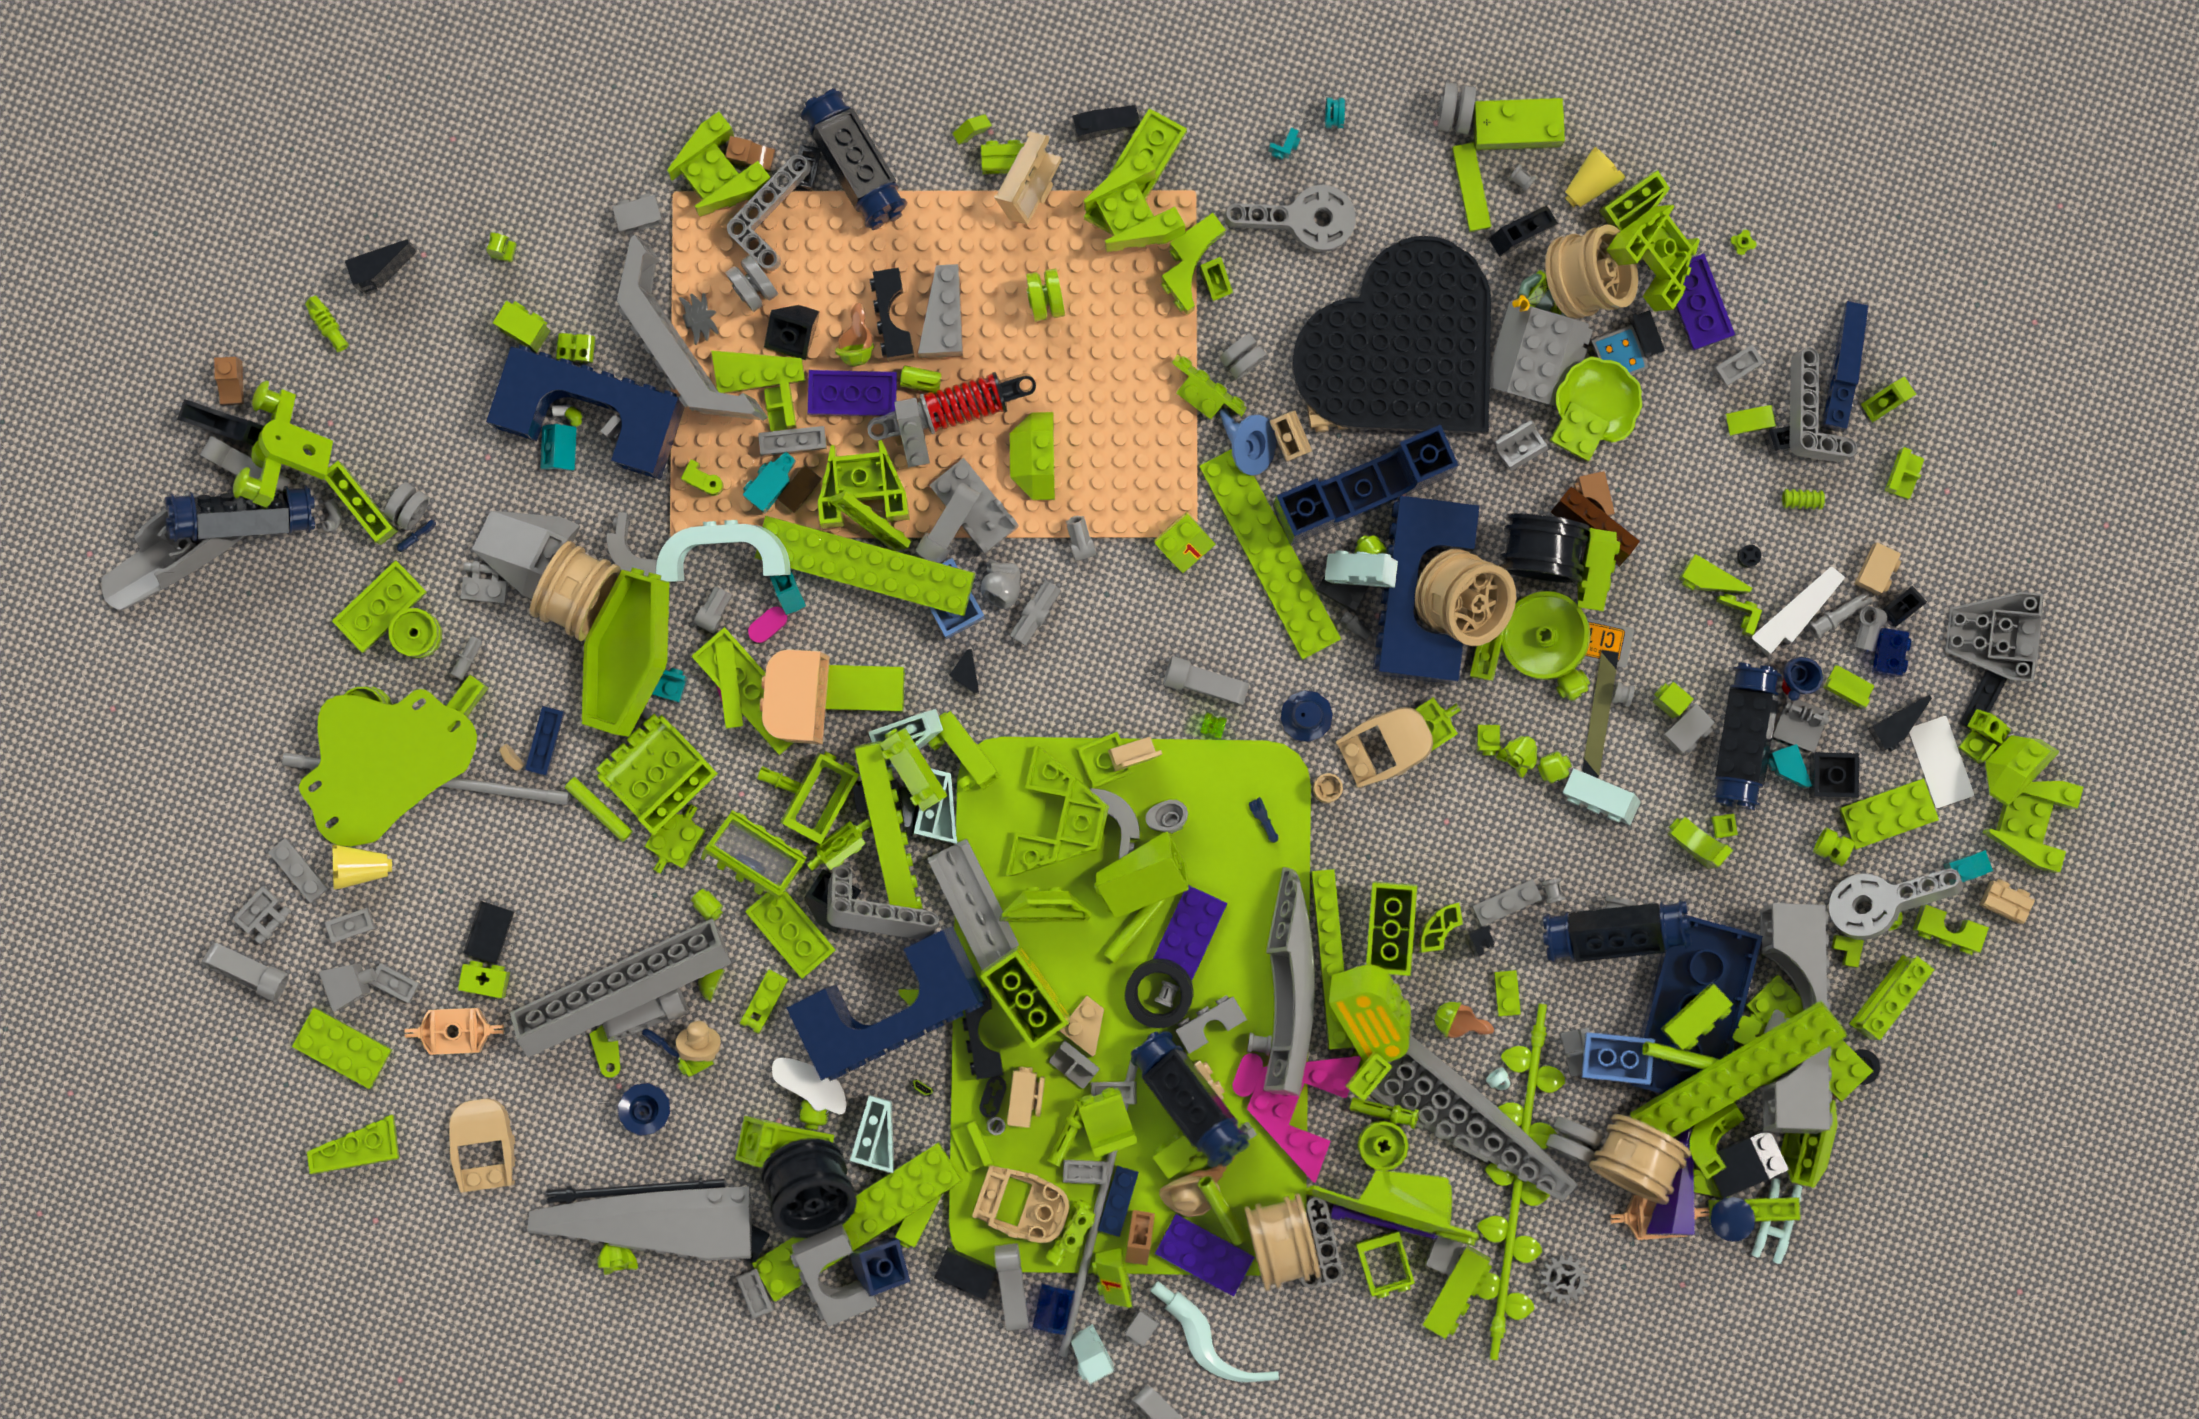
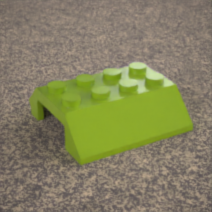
[596,714,718,836]

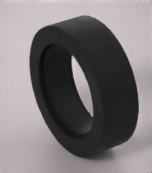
[1125,959,1193,1028]

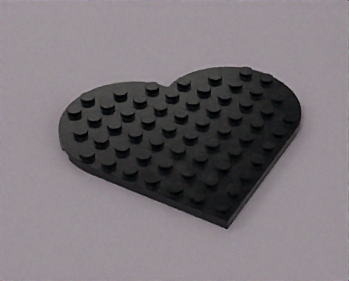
[1292,236,1491,434]

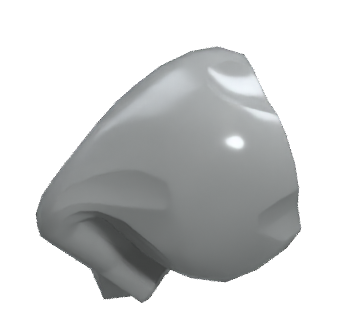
[981,559,1021,609]

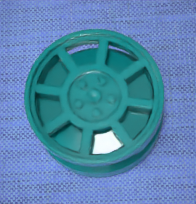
[1325,97,1345,129]

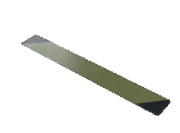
[1582,650,1619,778]

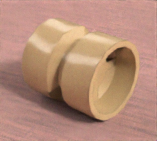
[1312,773,1343,804]

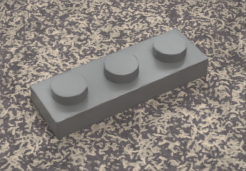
[758,426,827,456]
[268,838,329,903]
[1472,879,1542,927]

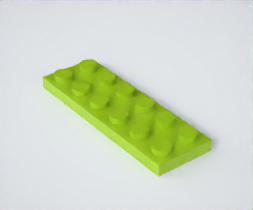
[1084,108,1187,234]
[691,627,794,756]
[1745,974,1873,1102]

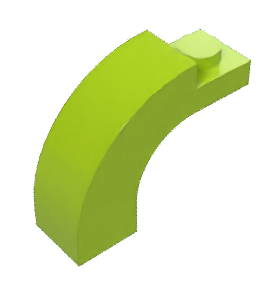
[1689,1102,1745,1180]

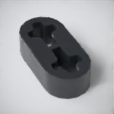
[979,1076,1006,1118]

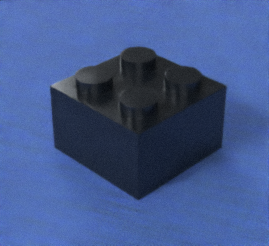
[1809,752,1859,799]

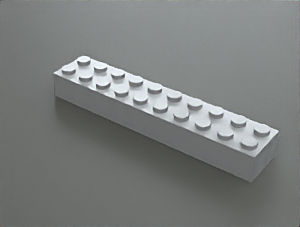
[510,918,731,1058]

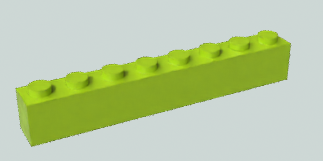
[855,741,923,909]
[1311,869,1352,1049]

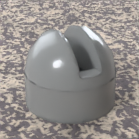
[987,1116,1005,1135]

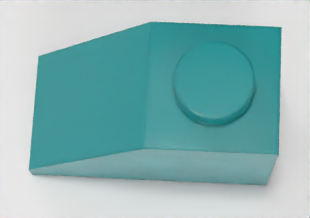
[770,568,806,615]
[1768,744,1812,788]
[1943,850,1993,885]

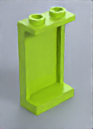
[825,665,905,713]

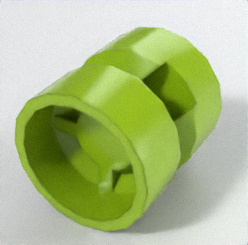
[1813,827,1855,867]

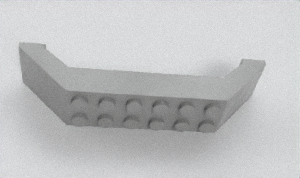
[617,235,768,421]

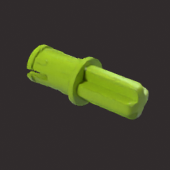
[757,766,801,794]

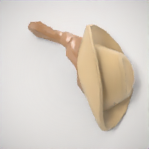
[1159,1156,1235,1217]

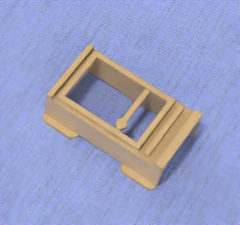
[994,131,1062,225]

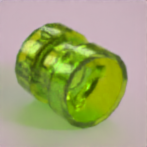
[1200,712,1227,739]

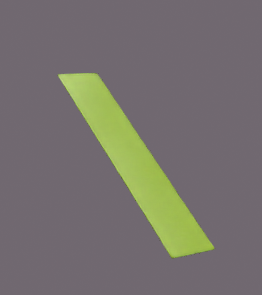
[715,641,743,728]

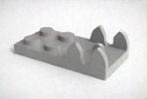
[929,458,1019,554]

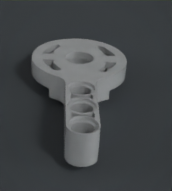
[1224,185,1356,252]
[1829,869,1963,940]

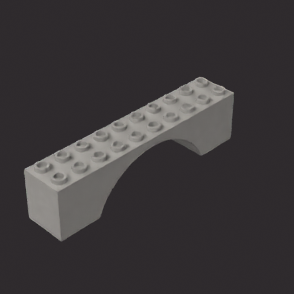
[1760,903,1833,1134]

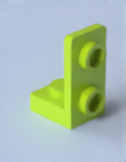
[1716,594,1762,637]

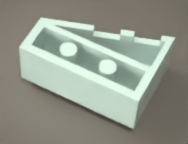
[1325,550,1398,588]
[869,709,943,771]
[1563,768,1641,825]
[913,769,957,844]
[850,1095,894,1173]
[1071,1324,1114,1384]

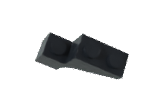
[177,399,264,446]

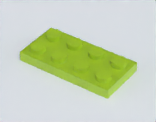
[332,560,427,653]
[1839,778,1939,850]
[745,883,836,979]
[292,1007,393,1089]

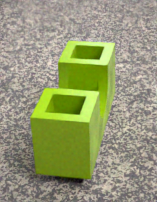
[1912,904,1989,955]

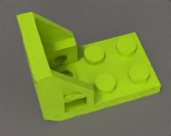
[735,1116,834,1168]

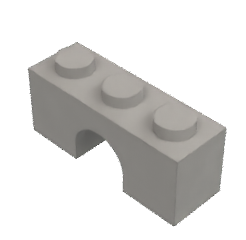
[894,398,930,468]
[1175,995,1247,1053]

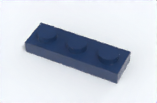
[525,706,565,776]
[1098,1165,1139,1237]

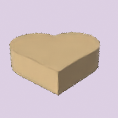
[499,744,524,771]

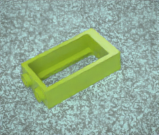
[780,751,859,844]

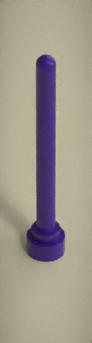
[1331,1204,1438,1239]

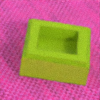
[1711,813,1738,839]

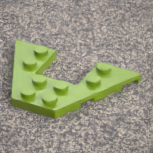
[1006,745,1109,876]

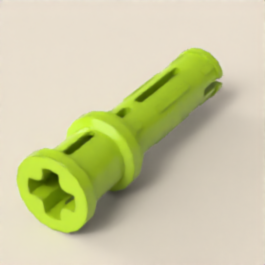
[1350,1097,1419,1129]
[1048,1099,1084,1167]

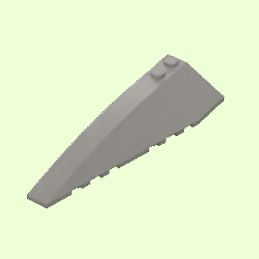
[1370,1035,1577,1201]
[528,1186,752,1261]

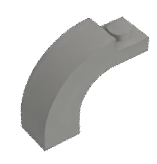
[607,512,657,576]
[1091,788,1140,859]

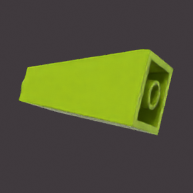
[1094,832,1189,918]

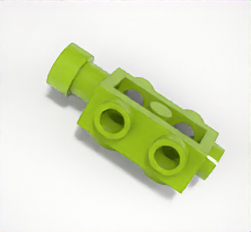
[1045,1199,1096,1266]

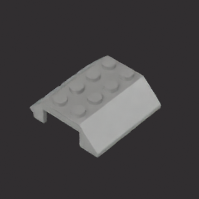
[1490,301,1593,407]

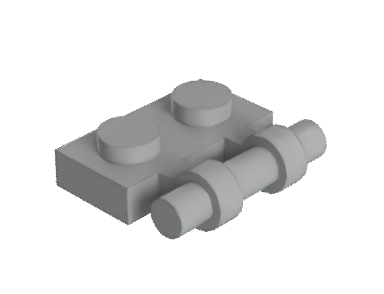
[461,561,508,604]
[232,886,292,944]

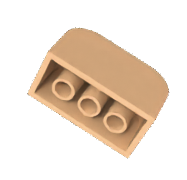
[760,650,830,745]

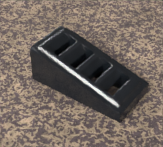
[794,144,821,191]
[899,787,918,837]

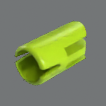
[900,365,941,394]

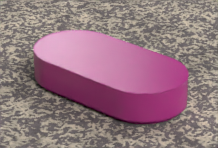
[748,606,788,643]
[1232,1053,1263,1097]

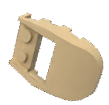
[1336,707,1433,788]
[449,1099,515,1193]
[972,1166,1069,1243]

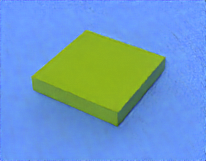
[1076,731,1134,789]

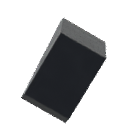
[1763,426,1791,456]
[1882,585,1927,627]
[949,649,980,695]

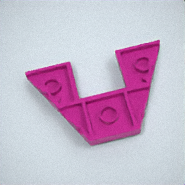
[1247,1056,1361,1183]

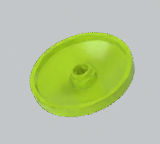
[1502,591,1590,680]

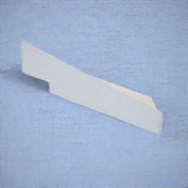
[1752,567,1845,656]

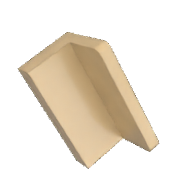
[1108,737,1162,772]

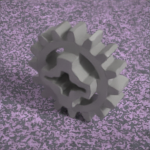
[1540,1254,1589,1304]

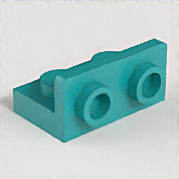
[652,667,687,703]

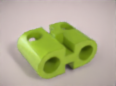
[556,333,596,364]

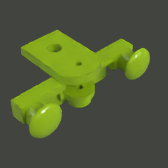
[233,381,333,508]

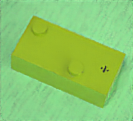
[1473,98,1565,150]

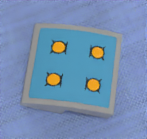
[1590,325,1648,375]

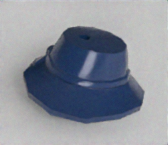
[1280,690,1333,742]
[617,1083,670,1136]

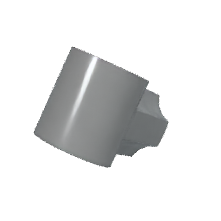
[1066,515,1097,562]
[693,586,732,634]
[1854,606,1887,652]

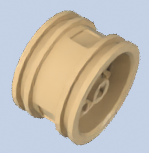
[1545,225,1638,319]
[530,541,621,641]
[1415,549,1516,646]
[1589,1114,1691,1205]
[1244,1194,1321,1291]

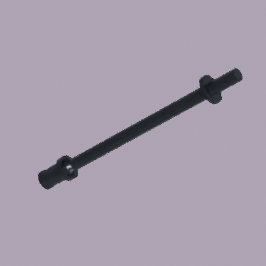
[546,1175,725,1204]

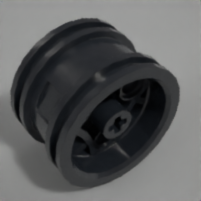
[1499,513,1590,584]
[760,1138,857,1238]

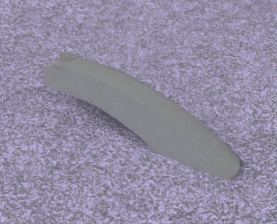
[1263,867,1315,1096]

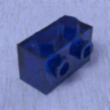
[1872,628,1912,677]
[1032,1283,1075,1335]

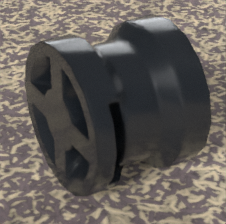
[1737,545,1762,568]

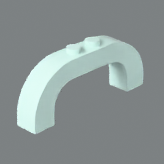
[656,520,791,582]

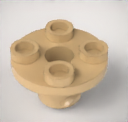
[676,1021,721,1061]

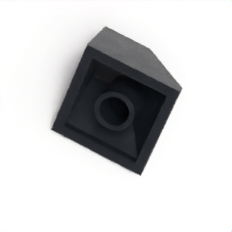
[764,305,820,360]
[804,869,862,934]

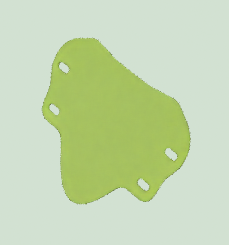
[299,689,477,846]

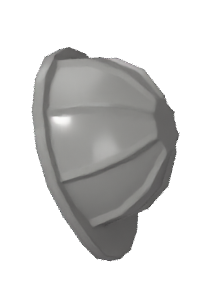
[1145,800,1188,834]

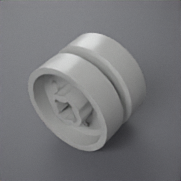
[1219,333,1267,380]
[384,482,430,531]

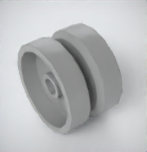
[1437,82,1476,135]
[725,255,778,312]
[1546,1116,1603,1164]

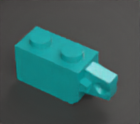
[743,452,796,514]

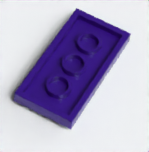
[1676,254,1735,351]
[808,370,897,417]
[1153,885,1228,981]
[1155,1214,1255,1297]

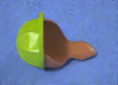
[835,303,874,366]
[1434,1002,1494,1038]

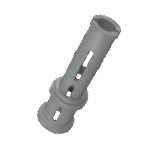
[1807,591,1873,639]

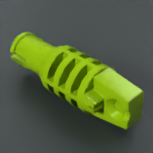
[305,295,349,353]

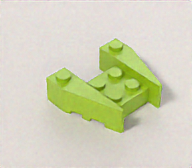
[667,111,771,217]
[1084,151,1185,252]
[1607,204,1700,312]
[818,440,910,529]
[1983,781,2084,873]

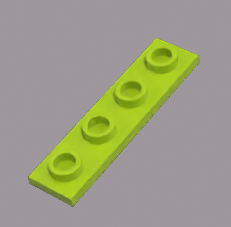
[1172,354,1247,419]

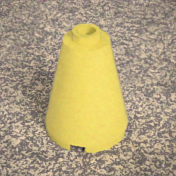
[1565,147,1626,207]
[332,845,392,890]

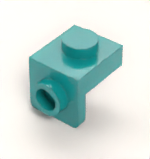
[1268,127,1301,160]

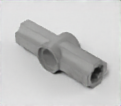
[1010,580,1061,646]

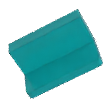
[540,424,577,471]

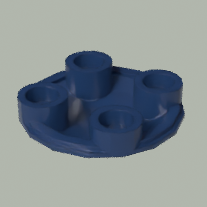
[1710,1197,1755,1242]

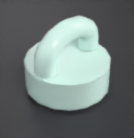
[1486,1067,1510,1090]

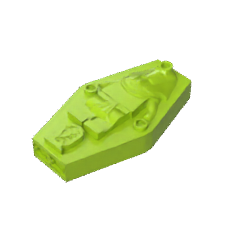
[582,567,669,737]

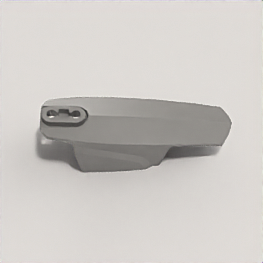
[101,493,244,611]

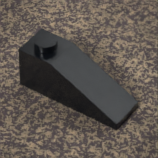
[1072,105,1140,142]
[1488,205,1558,257]
[1868,695,1932,752]

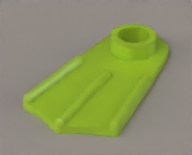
[589,1025,621,1078]

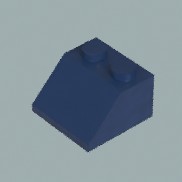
[849,1237,911,1296]

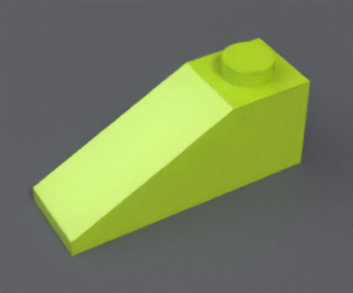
[1679,554,1752,594]

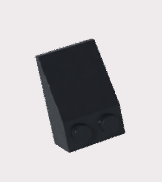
[345,239,417,295]
[1712,1129,1789,1199]

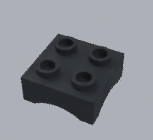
[1316,576,1369,612]

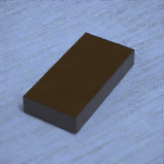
[777,465,822,513]

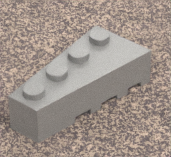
[918,264,963,358]

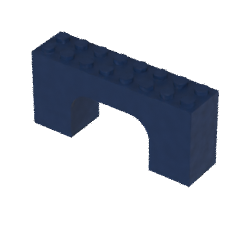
[486,345,685,480]
[1273,425,1459,546]
[1373,496,1480,685]
[786,926,988,1081]

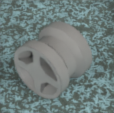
[1612,682,1635,707]

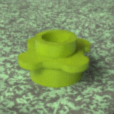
[1730,229,1757,255]

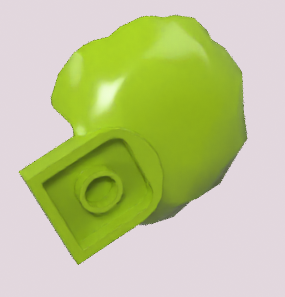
[1550,357,1642,462]

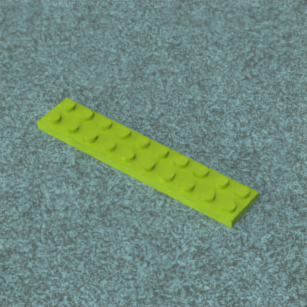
[1199,449,1341,660]
[755,516,976,616]
[1630,1000,1847,1138]
[752,1143,963,1302]

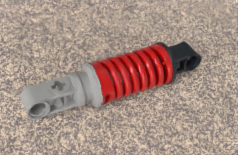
[867,372,1036,440]

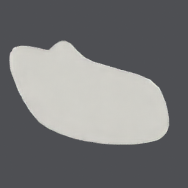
[772,1057,846,1114]

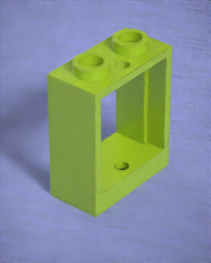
[1355,1230,1415,1299]

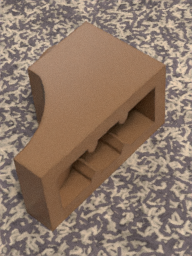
[726,136,775,172]
[214,357,244,405]
[1574,471,1615,517]
[1125,1210,1155,1265]

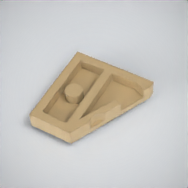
[1059,995,1104,1057]

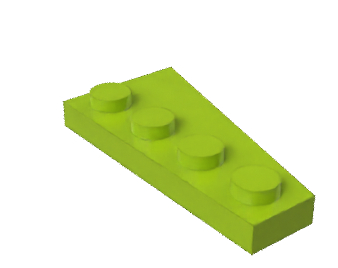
[711,350,805,394]
[307,1114,400,1175]

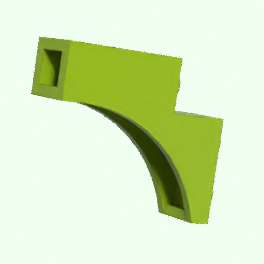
[1161,213,1226,315]

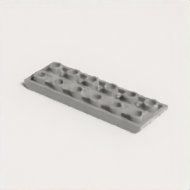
[927,839,1019,970]

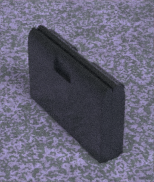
[463,901,515,964]
[934,1247,997,1300]

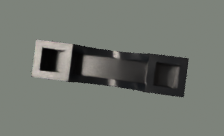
[870,267,914,362]
[962,987,1004,1080]

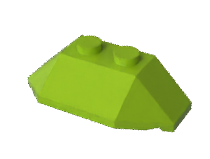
[1009,412,1055,500]
[1985,735,2059,807]
[999,887,1091,921]
[1781,1100,1838,1188]

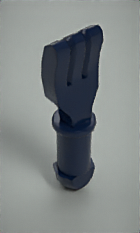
[397,520,436,552]
[1249,797,1278,843]
[642,1028,680,1057]

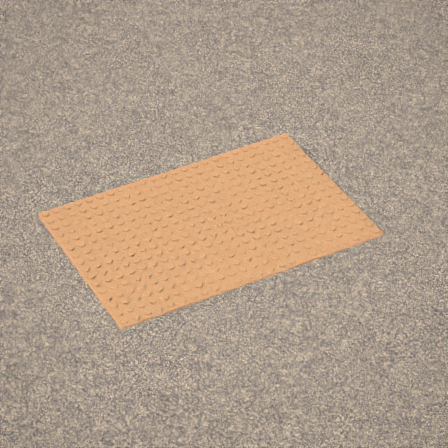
[670,190,1198,538]

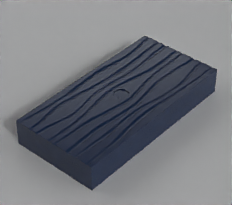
[1627,915,1763,1094]

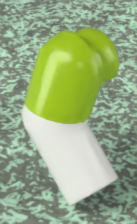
[552,405,582,426]

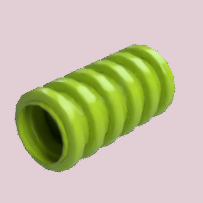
[1782,489,1825,510]

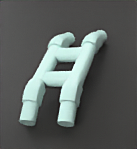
[1751,1178,1802,1264]

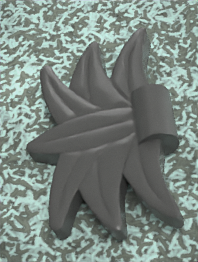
[679,293,719,345]

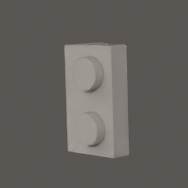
[1495,420,1548,471]

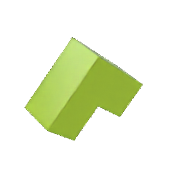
[952,114,992,145]
[1831,935,1864,968]

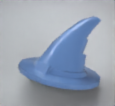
[1220,408,1276,476]

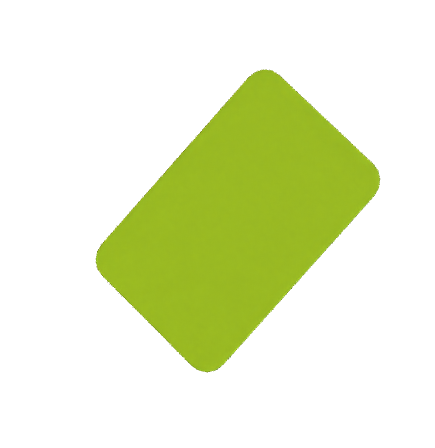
[949,737,1311,1276]

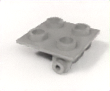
[1773,697,1829,753]

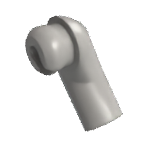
[322,499,342,532]

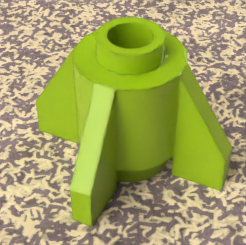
[1496,736,1537,778]
[598,1243,638,1275]

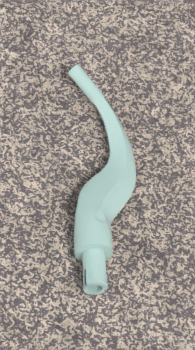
[1150,1281,1279,1382]

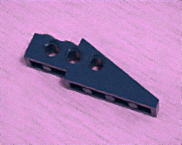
[1820,301,1869,433]

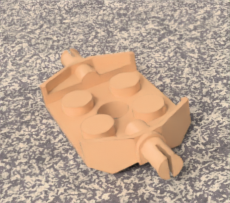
[405,1008,504,1055]
[1610,1194,1710,1240]

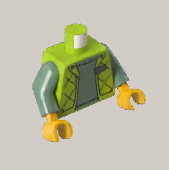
[1512,270,1567,317]

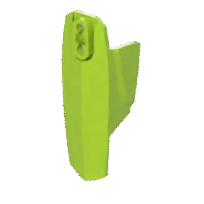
[1305,1170,1479,1246]

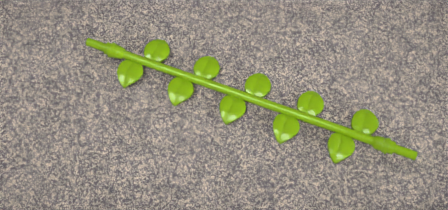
[1477,1003,1566,1360]

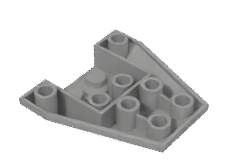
[472,511,581,599]
[1945,592,2043,682]

